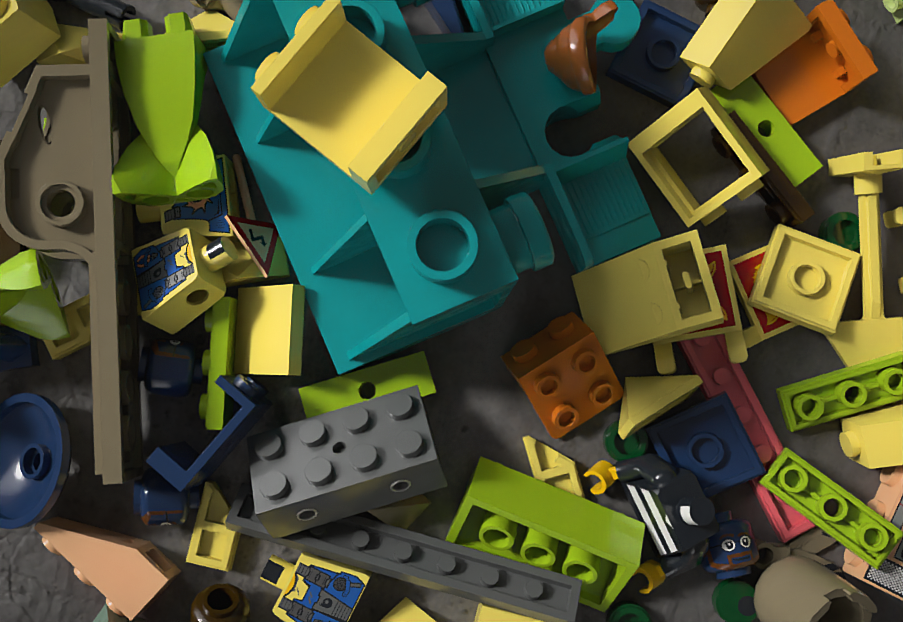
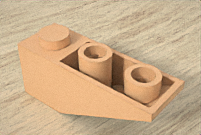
[34,517,181,621]

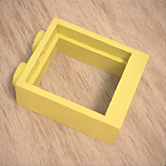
[628,86,770,228]

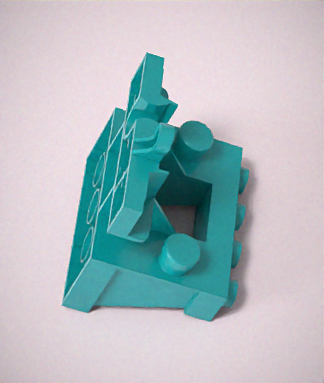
[203,0,661,375]

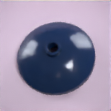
[0,393,72,529]

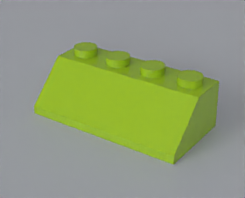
[445,456,645,613]

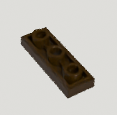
[710,110,815,228]

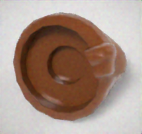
[544,0,618,95]

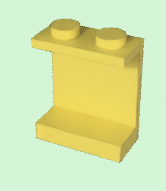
[250,0,447,195]

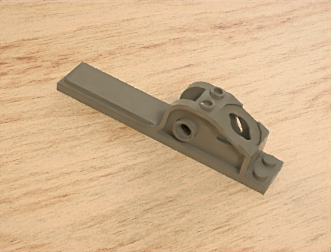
[0,18,144,485]

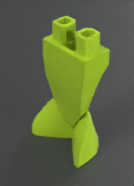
[111,12,224,206]
[0,249,70,340]

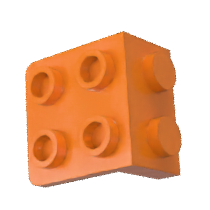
[751,0,879,126]
[501,312,624,439]

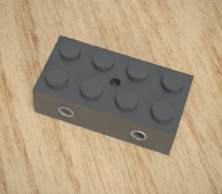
[247,385,448,539]

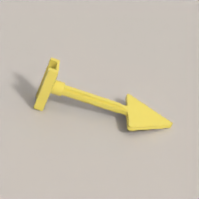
[824,149,903,408]

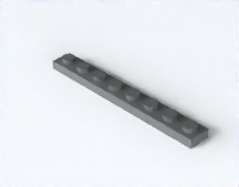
[225,483,582,622]

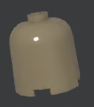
[754,555,877,622]

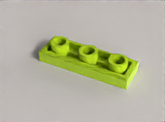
[711,76,823,187]
[199,297,238,430]
[298,351,436,418]
[775,351,903,432]
[758,447,903,570]

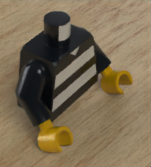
[584,454,720,594]

